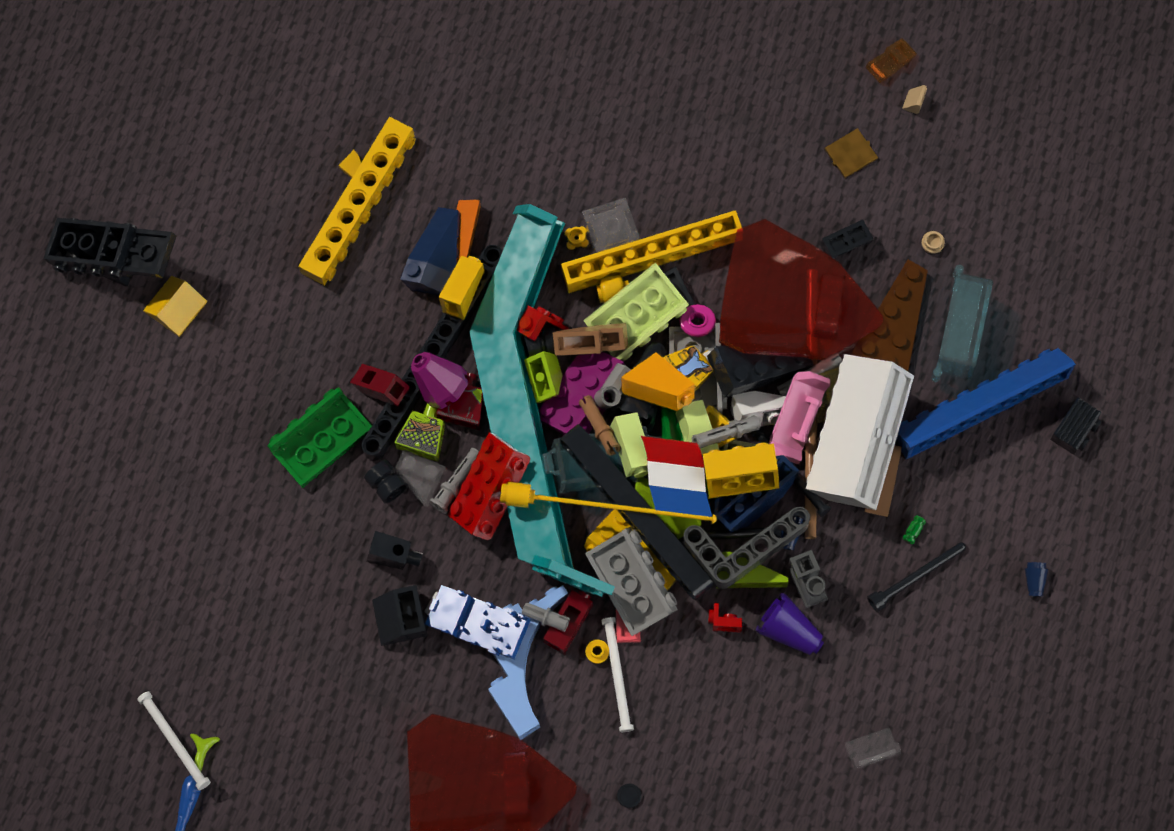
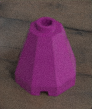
[411,352,468,409]

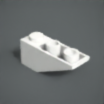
[730,391,786,426]

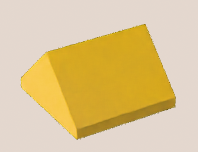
[143,276,207,337]

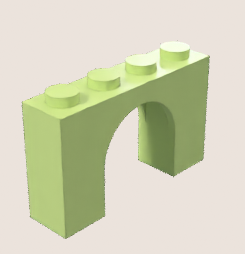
[610,400,719,478]

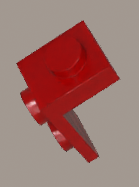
[516,305,569,341]

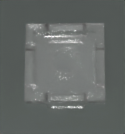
[582,198,640,253]

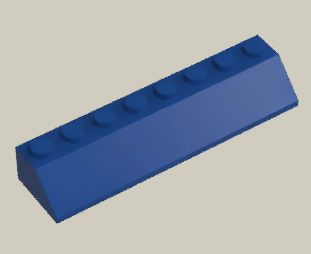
[896,348,1076,460]

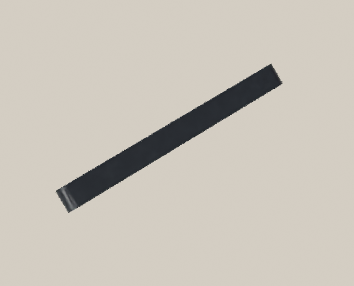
[362,245,502,461]

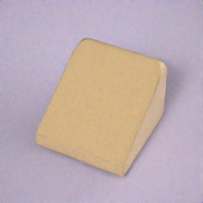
[903,85,927,114]

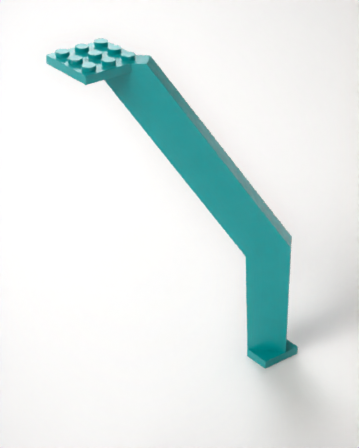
[470,204,615,597]

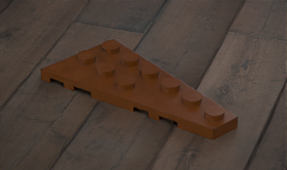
[851,259,928,371]

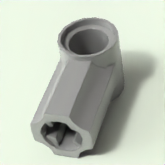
[594,363,631,409]

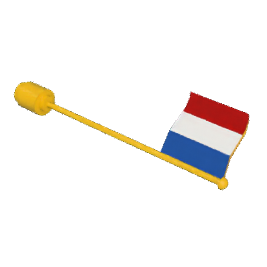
[500,436,717,524]

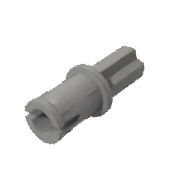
[522,603,570,632]

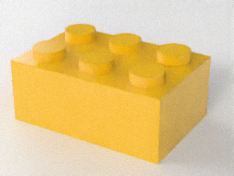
[703,443,779,499]

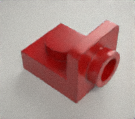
[708,603,742,632]

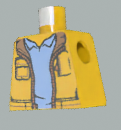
[663,346,713,391]

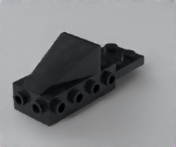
[43,218,177,286]

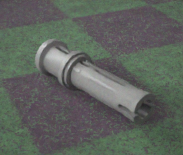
[429,448,479,514]

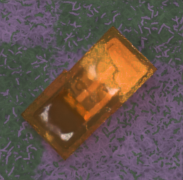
[866,38,917,83]

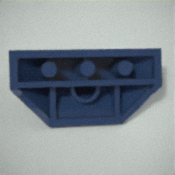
[714,455,800,532]

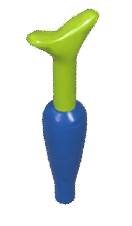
[175,734,220,831]

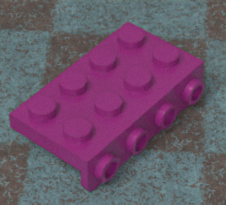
[538,352,626,435]

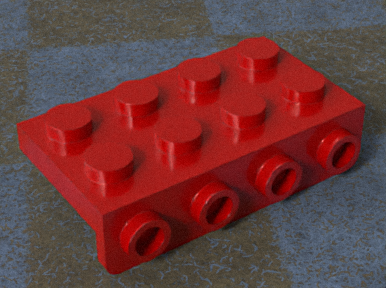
[448,432,530,540]

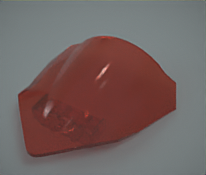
[719,219,883,360]
[407,714,577,831]

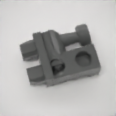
[789,550,828,608]

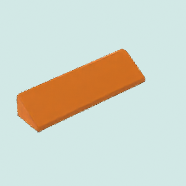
[456,200,481,264]

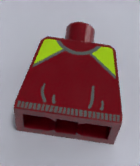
[436,373,484,431]

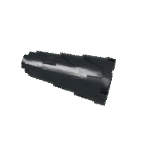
[609,342,667,433]

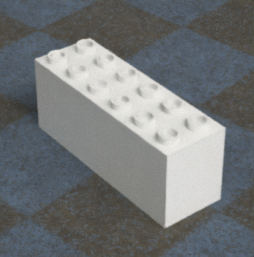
[806,354,914,510]

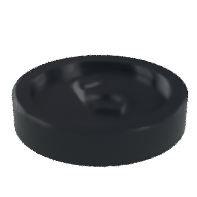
[617,783,641,808]

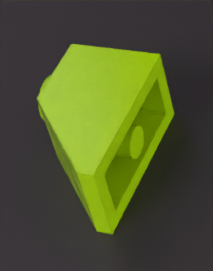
[524,351,562,403]

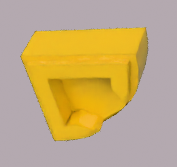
[339,149,361,178]

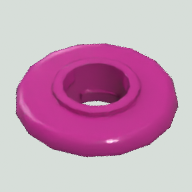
[679,304,716,337]

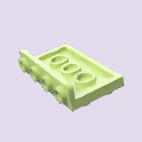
[583,263,689,361]

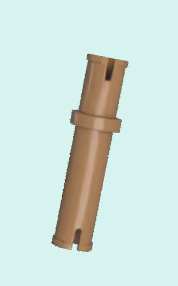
[579,395,621,455]

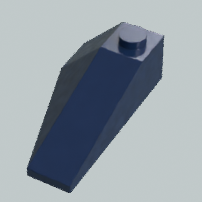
[400,207,460,296]

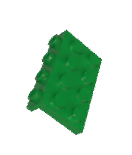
[267,387,372,488]

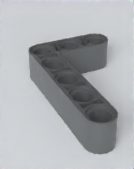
[684,507,810,589]

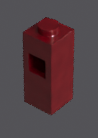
[350,364,410,406]
[543,590,593,655]

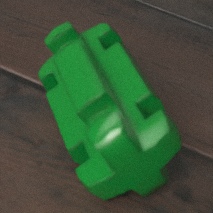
[903,515,926,544]

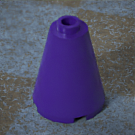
[755,593,824,655]

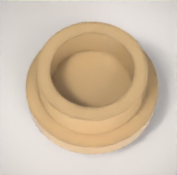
[922,231,945,254]

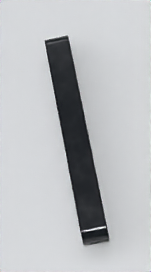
[559,424,714,600]

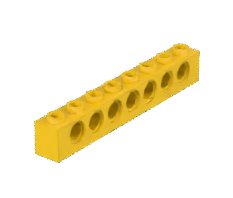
[298,117,415,286]
[561,210,743,293]

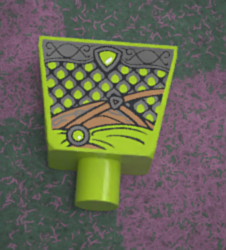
[395,403,445,462]

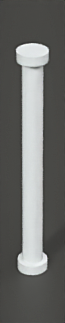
[601,617,634,732]
[137,691,211,790]

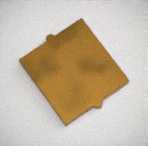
[825,128,878,178]

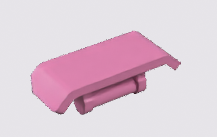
[769,371,830,464]

